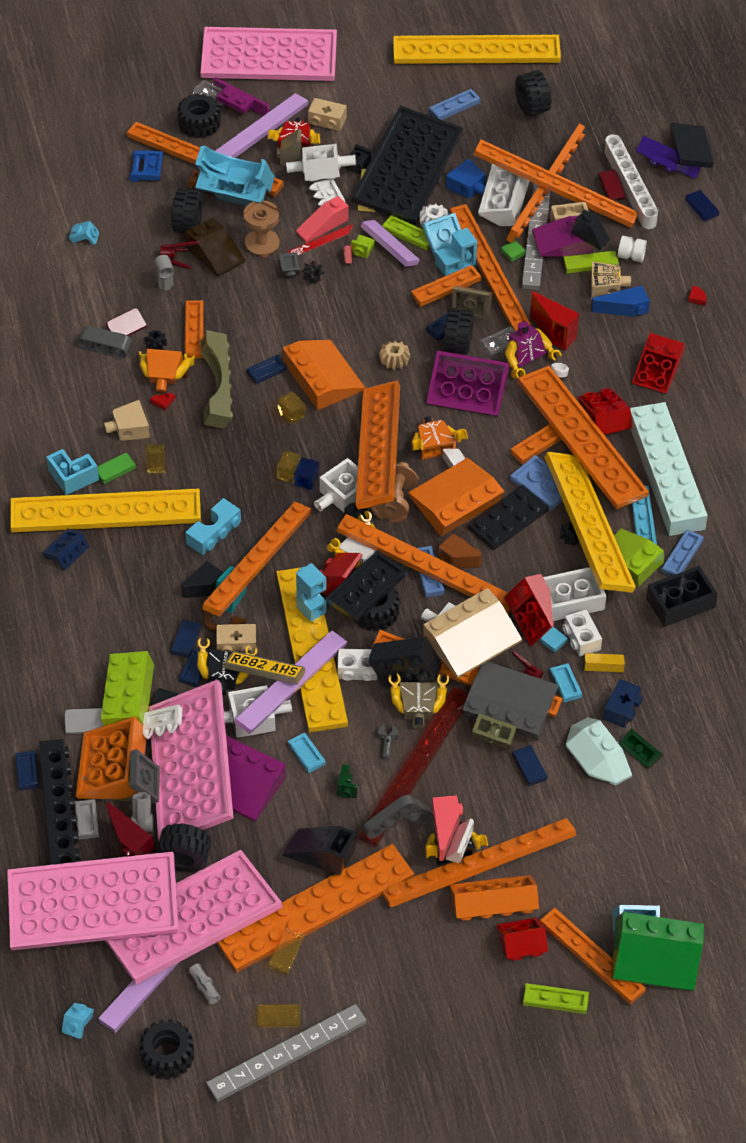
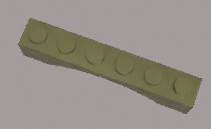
[200,330,233,429]

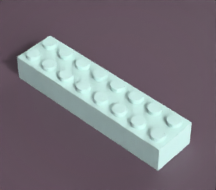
[630,402,708,536]

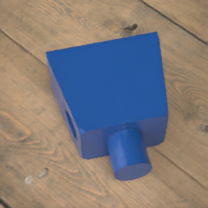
[446,158,486,198]

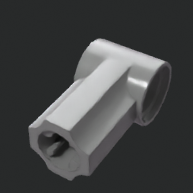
[154,255,174,291]
[131,792,153,833]

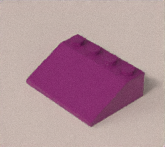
[426,351,510,416]
[226,736,286,822]

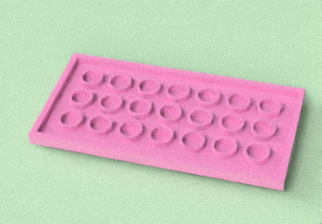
[201,27,337,81]
[149,680,234,841]
[105,850,283,985]
[8,852,179,950]

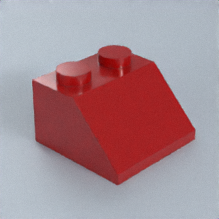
[320,553,363,596]
[496,917,548,961]

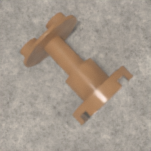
[244,201,280,258]
[371,462,419,523]

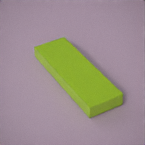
[382,216,430,251]
[563,251,619,274]
[523,983,589,1014]

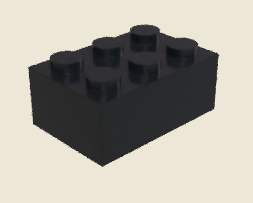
[646,566,718,627]
[368,637,442,687]

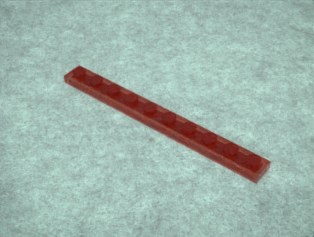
[359,687,468,847]

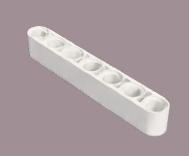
[604,134,658,229]

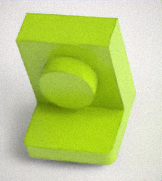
[351,235,375,259]

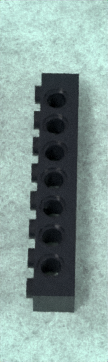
[39,739,80,865]

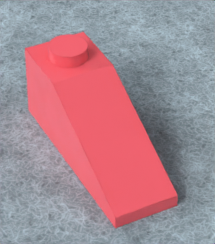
[296,196,349,243]
[432,795,463,861]

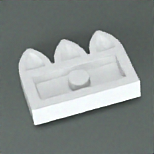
[309,179,345,207]
[143,704,183,739]

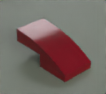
[598,169,626,201]

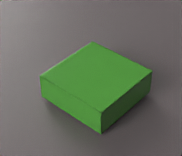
[501,240,526,262]

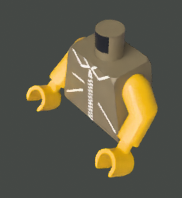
[388,673,450,729]

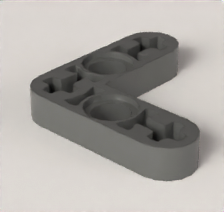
[363,795,434,838]

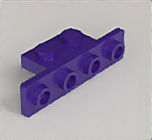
[637,136,701,178]

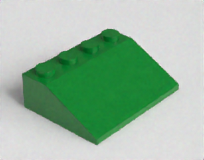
[612,912,704,991]

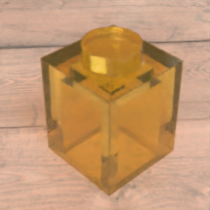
[278,391,306,425]
[277,451,302,483]

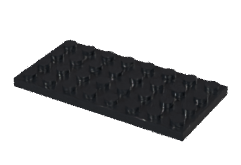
[351,106,463,225]

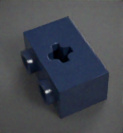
[603,679,643,728]

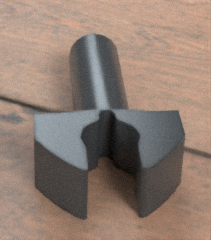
[378,724,398,759]

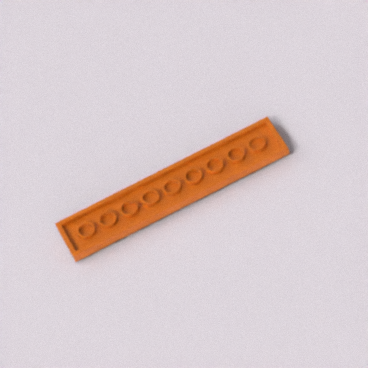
[518,366,649,509]
[355,380,400,509]
[216,844,415,973]

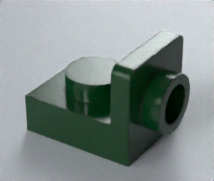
[337,764,358,799]

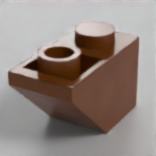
[438,533,482,568]

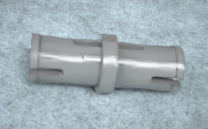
[188,963,221,1005]

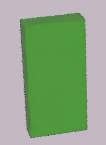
[98,453,136,484]

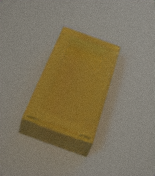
[145,444,166,473]
[268,927,304,975]
[257,1004,300,1027]

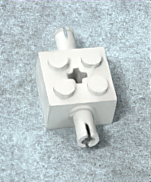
[286,144,356,182]
[314,458,358,513]
[224,685,292,738]

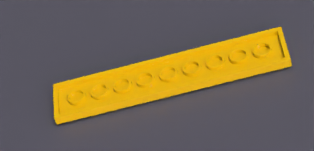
[393,35,561,64]
[545,452,636,593]
[11,489,201,533]
[276,567,348,732]

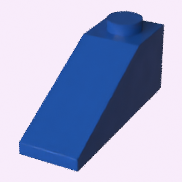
[591,286,650,317]

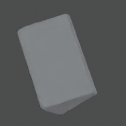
[65,708,104,734]

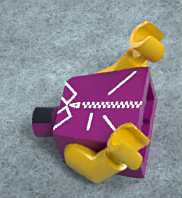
[505,321,561,379]

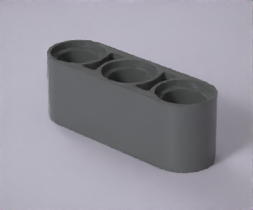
[77,326,132,358]

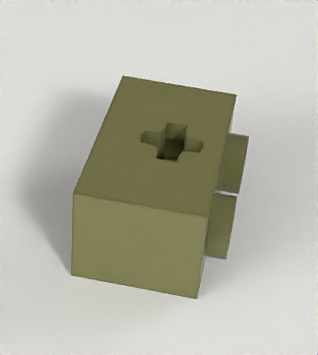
[472,713,517,750]

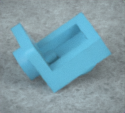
[69,221,99,245]
[62,1003,94,1039]

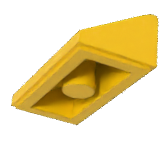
[585,653,625,672]

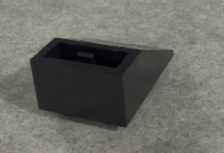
[283,826,357,875]

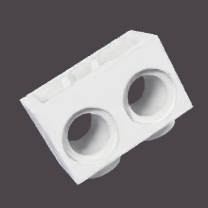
[562,609,602,657]
[338,649,377,681]

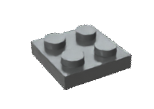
[129,749,160,804]

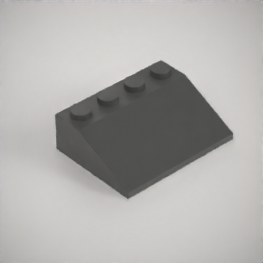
[463,661,559,740]

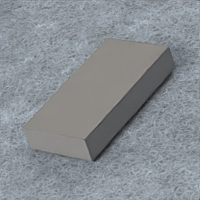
[75,799,99,840]

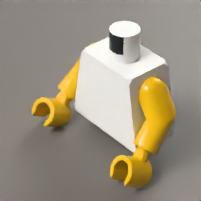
[327,511,376,569]

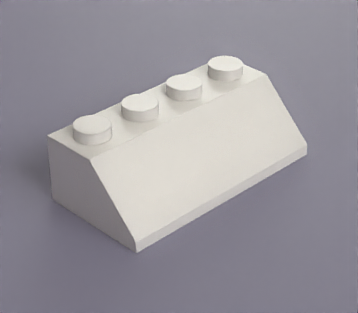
[478,164,529,226]

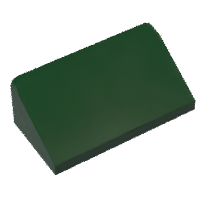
[619,729,663,769]

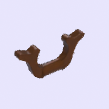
[201,606,246,632]

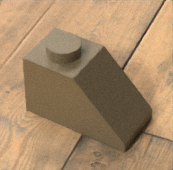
[277,129,302,166]

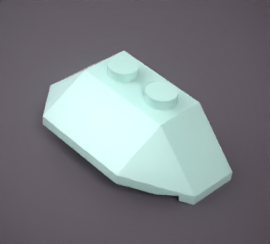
[566,717,632,785]

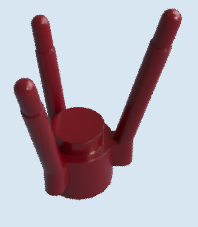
[160,241,199,269]
[512,650,544,679]

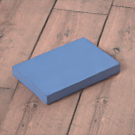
[510,455,562,510]

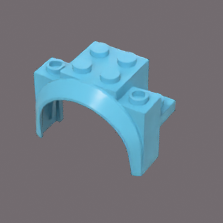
[195,146,275,206]

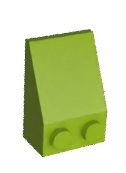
[614,528,664,587]

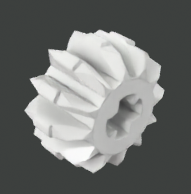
[419,203,448,226]

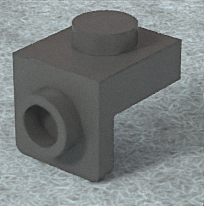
[279,252,300,278]

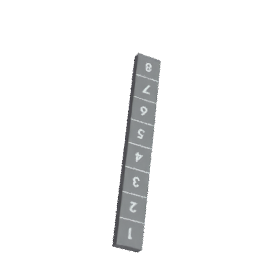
[522,183,551,290]
[206,1004,367,1102]

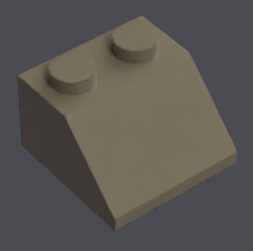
[452,286,492,320]

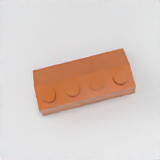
[449,875,539,921]

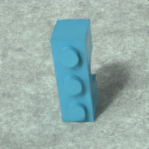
[185,498,241,555]
[296,563,326,622]

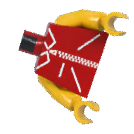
[267,117,320,154]

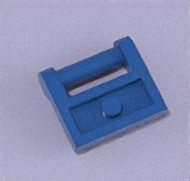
[129,150,163,182]

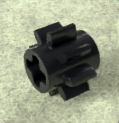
[301,261,324,283]
[144,330,167,350]
[560,522,580,546]

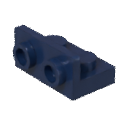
[42,529,89,570]

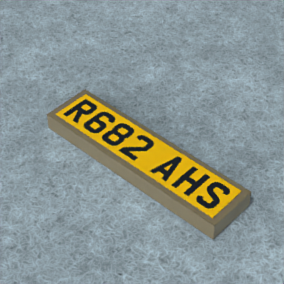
[225,651,305,684]

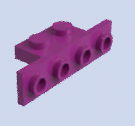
[213,77,270,116]

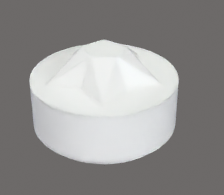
[551,363,569,377]

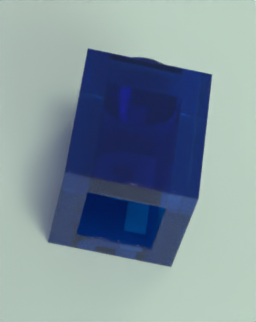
[294,457,320,490]

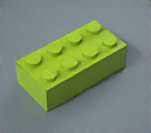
[101,651,154,726]

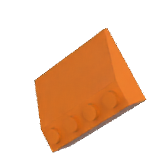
[283,340,365,410]
[408,458,504,537]
[76,716,146,799]

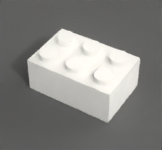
[543,567,606,621]

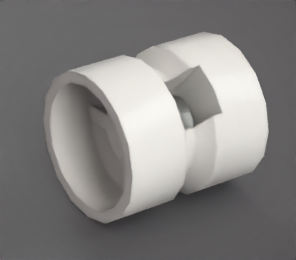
[618,236,647,263]

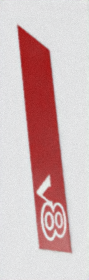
[287,224,353,255]

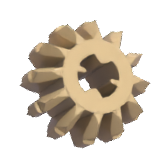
[379,340,410,370]

